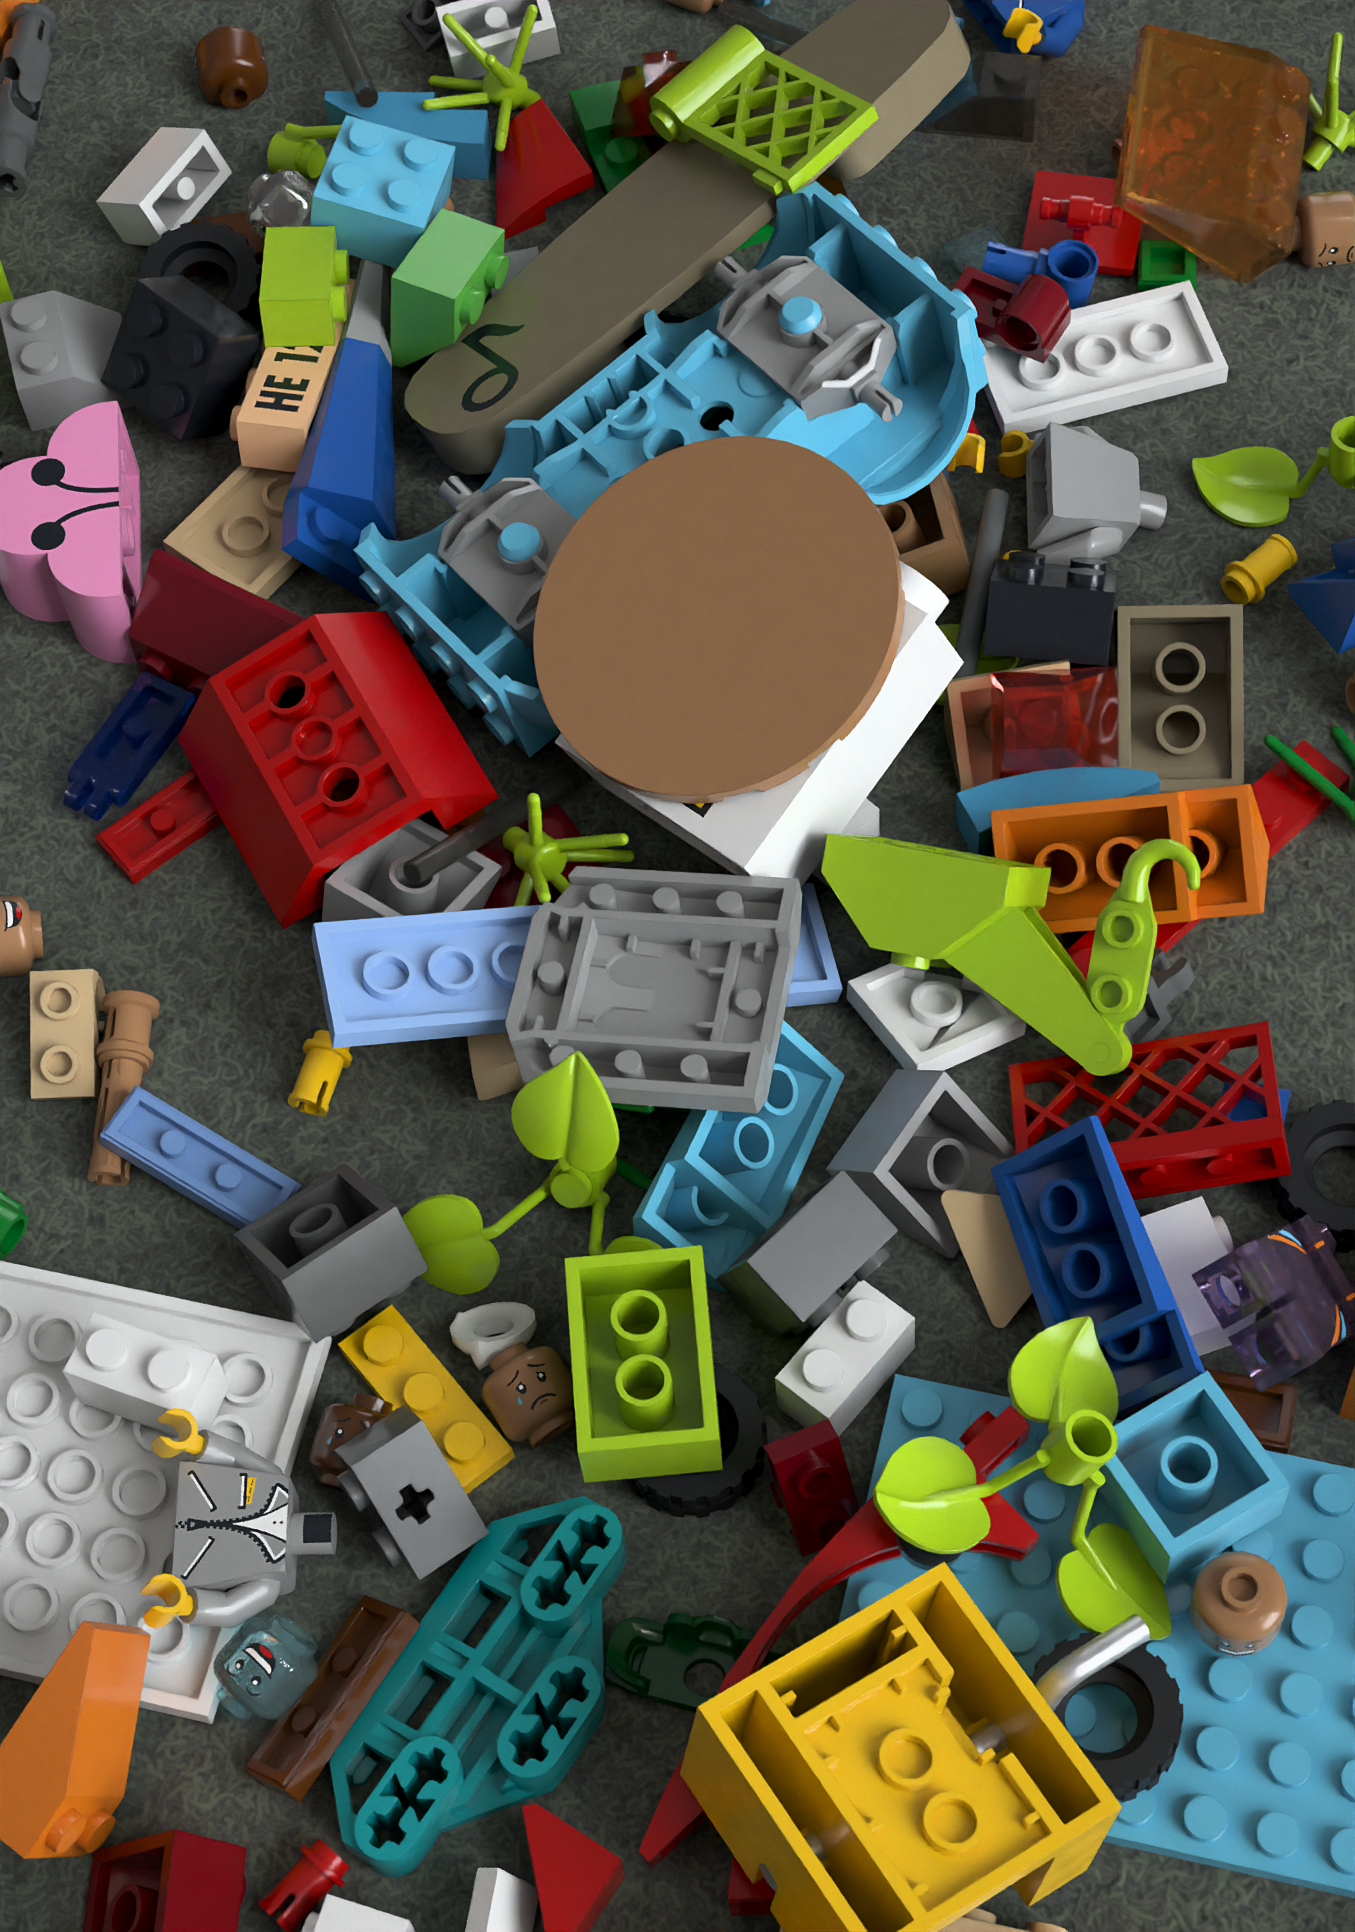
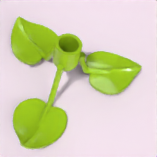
[1192,416,1355,569]
[402,1050,663,1295]
[872,1316,1171,1640]

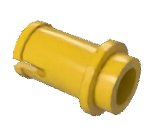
[1221,534,1298,606]
[287,1030,353,1117]

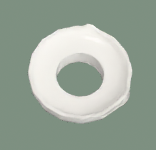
[450,1302,537,1371]

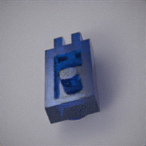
[63,670,196,821]

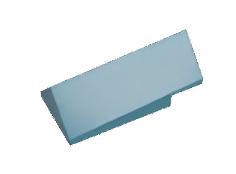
[633,1020,845,1293]

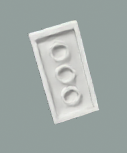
[979,280,1228,436]

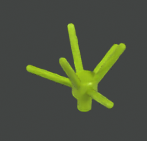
[422,4,541,151]
[1296,32,1355,172]
[503,793,635,907]

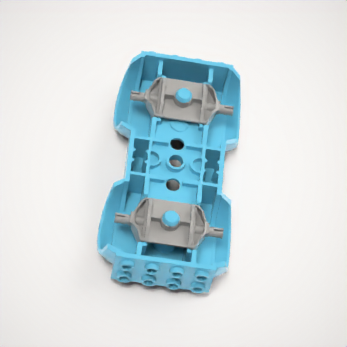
[353,181,989,758]

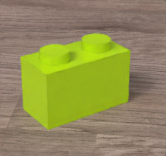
[259,226,350,347]

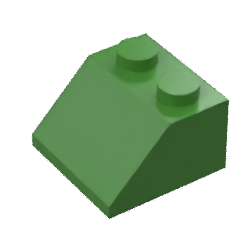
[391,208,509,368]

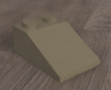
[1114,604,1244,792]

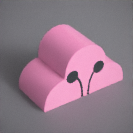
[0,401,142,663]

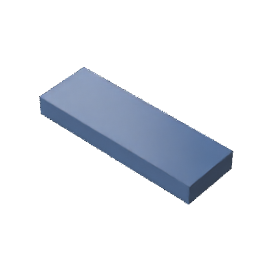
[99,1085,301,1230]

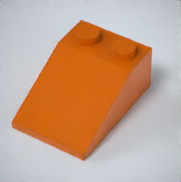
[0,1620,151,1859]

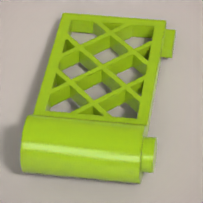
[649,24,879,195]

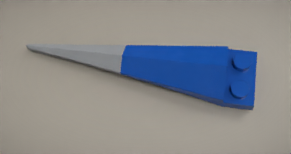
[281,258,397,604]

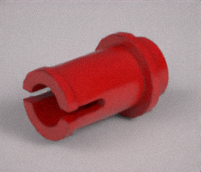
[258,1838,350,1932]

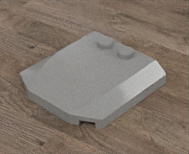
[505,866,802,1114]

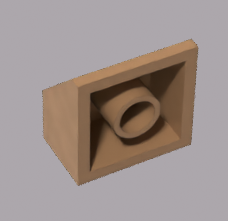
[875,471,972,596]

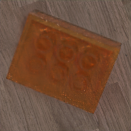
[1113,24,1312,283]

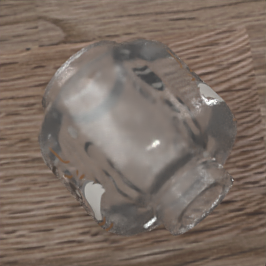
[246,169,316,240]

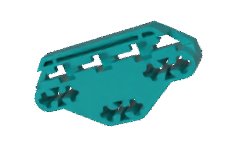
[329,1496,626,1877]

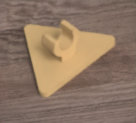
[941,1189,1033,1328]

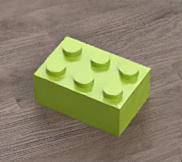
[564,1245,723,1483]

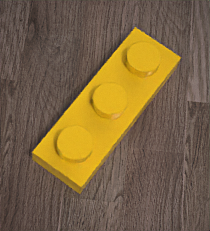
[338,1304,515,1494]

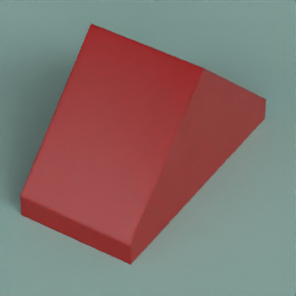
[522,1803,625,1932]

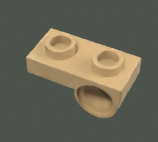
[30,969,105,1101]

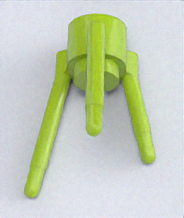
[267,123,342,199]

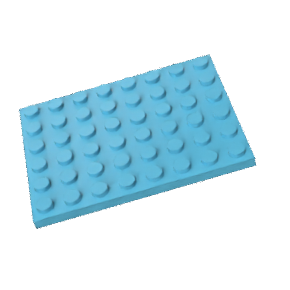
[838,1374,1355,1898]

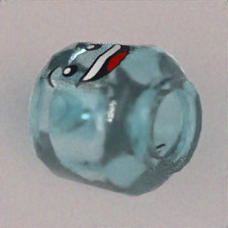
[213,1613,318,1721]

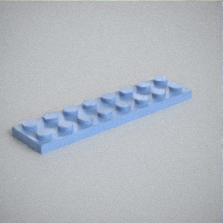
[311,883,843,1048]

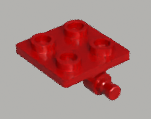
[1021,171,1148,277]

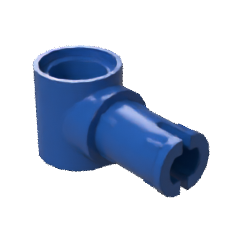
[981,240,1098,310]

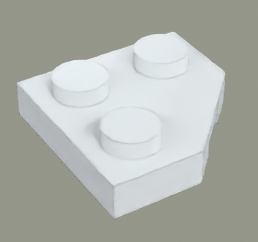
[847,963,1026,1071]

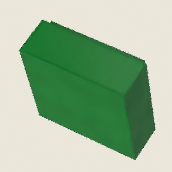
[1137,240,1196,293]

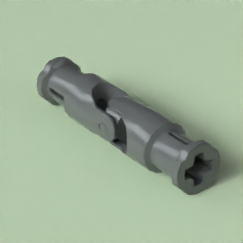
[0,2,58,198]

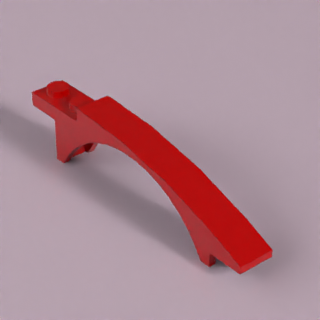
[639,1405,1039,1869]

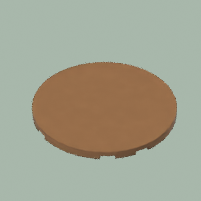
[533,436,905,804]

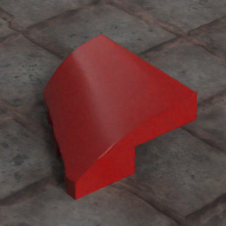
[496,98,594,240]

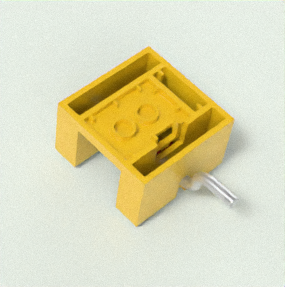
[680,1562,1150,1932]

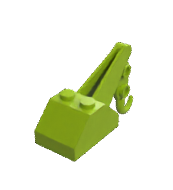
[821,833,1201,1076]

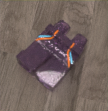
[1191,1214,1355,1392]

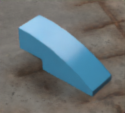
[324,91,493,180]
[955,767,1161,857]

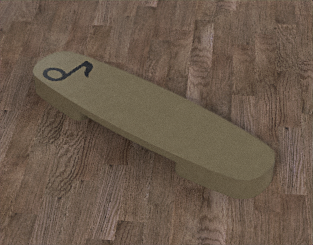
[404,0,971,475]

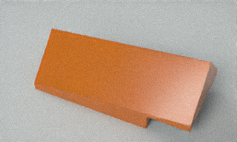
[990,784,1270,933]

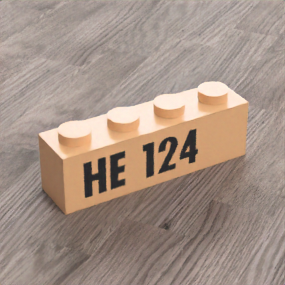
[230,279,356,472]

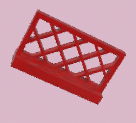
[1008,1021,1292,1200]

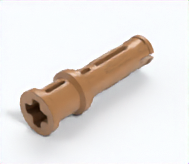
[87,990,161,1186]

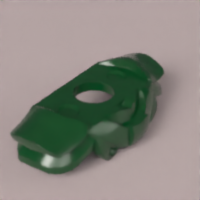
[603,1613,784,1712]

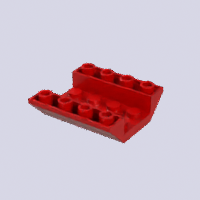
[178,611,499,929]

